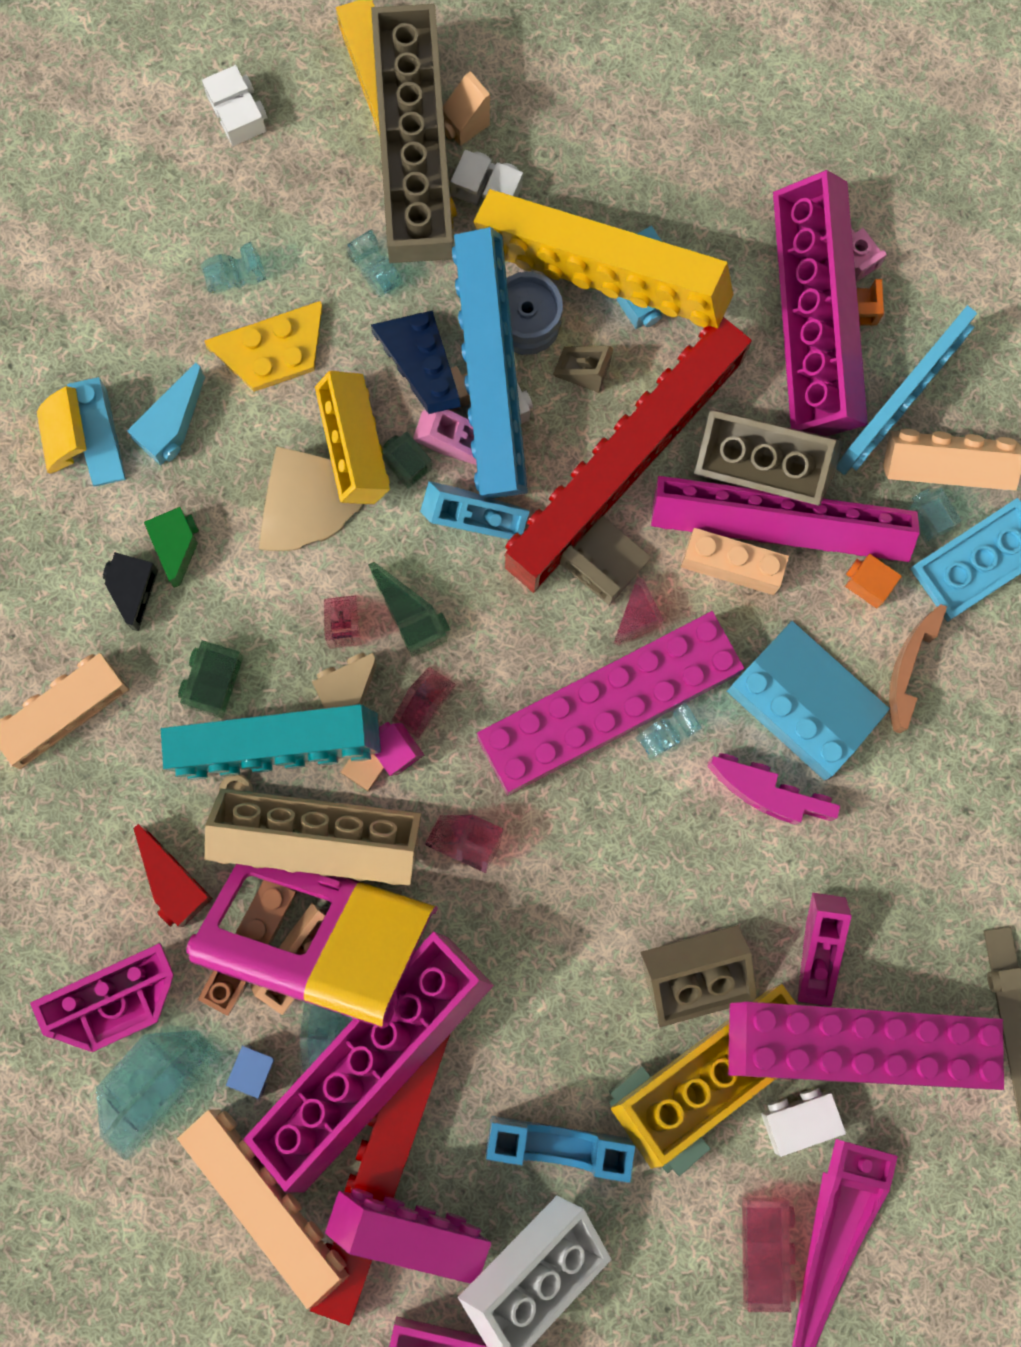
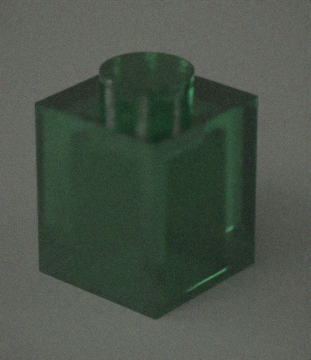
[382,431,432,489]

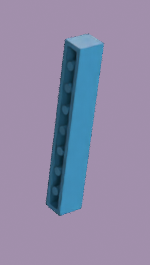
[452,227,528,499]

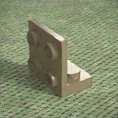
[560,517,651,606]

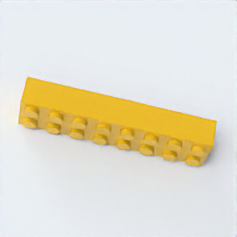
[473,189,733,328]

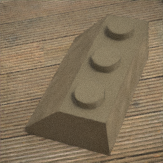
[641,925,757,1027]

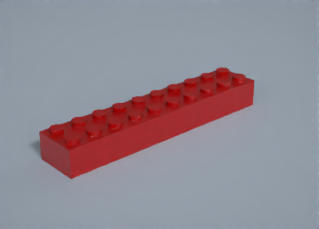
[504,316,752,593]

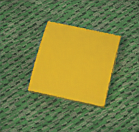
[37,386,87,473]

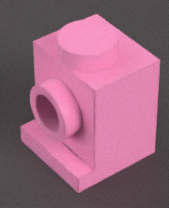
[852,228,887,282]

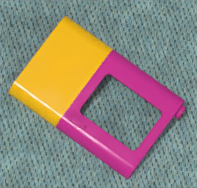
[186,864,438,1029]

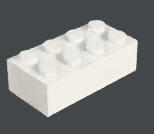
[458,1196,612,1347]

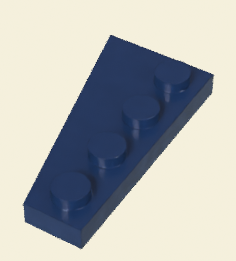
[371,311,461,414]

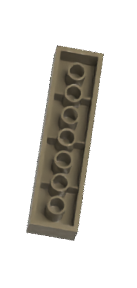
[371,4,453,263]

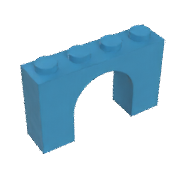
[486,1116,635,1183]

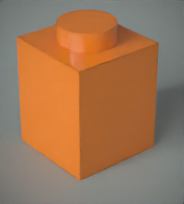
[845,553,902,609]

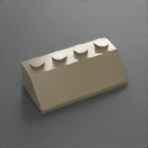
[694,410,844,506]

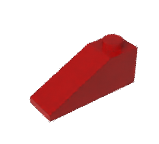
[133,824,213,927]

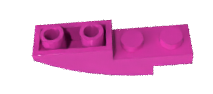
[707,753,840,825]

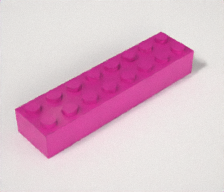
[773,170,868,437]
[477,611,745,796]
[243,931,494,1193]
[728,1002,1004,1090]

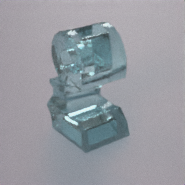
[347,229,402,298]
[201,241,266,293]
[635,702,702,761]

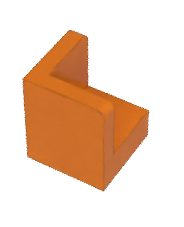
[857,279,884,326]

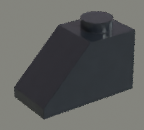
[103,552,158,632]

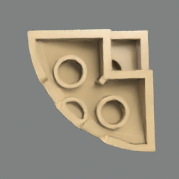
[259,447,363,551]

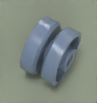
[507,272,563,355]

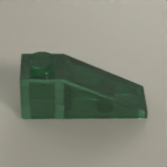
[368,562,450,658]

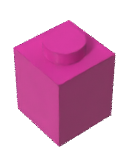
[375,722,424,776]

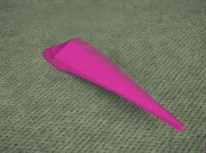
[792,1139,898,1347]

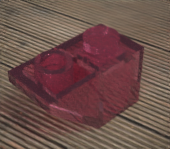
[425,815,504,873]

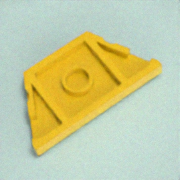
[204,301,323,392]

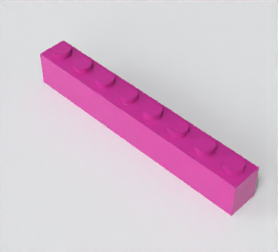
[651,476,920,562]

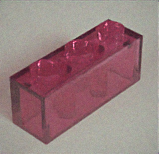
[742,1197,796,1312]

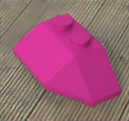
[30,943,174,1052]

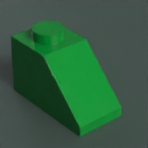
[144,507,199,588]

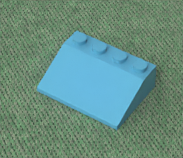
[726,621,890,781]

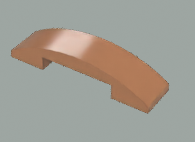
[889,604,947,733]

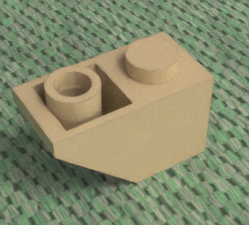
[312,653,377,709]

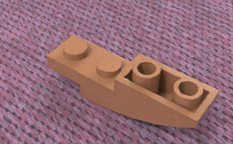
[198,880,298,1016]

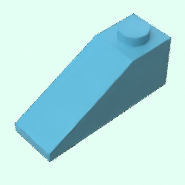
[127,363,205,466]
[67,377,126,487]
[420,481,530,540]

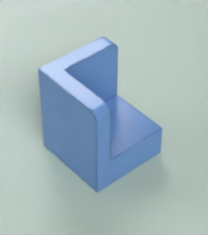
[226,1044,274,1098]

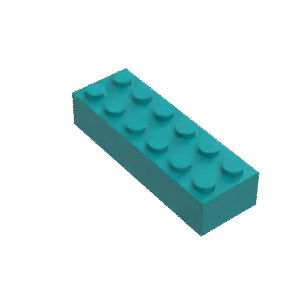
[161,704,381,780]

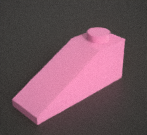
[413,410,477,465]

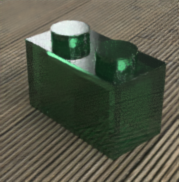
[178,640,244,720]

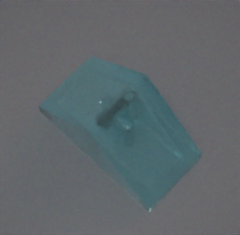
[300,1002,338,1072]

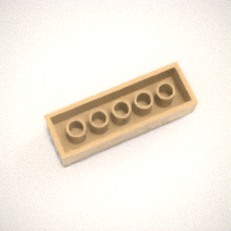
[204,788,421,885]

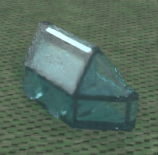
[96,1031,221,1161]

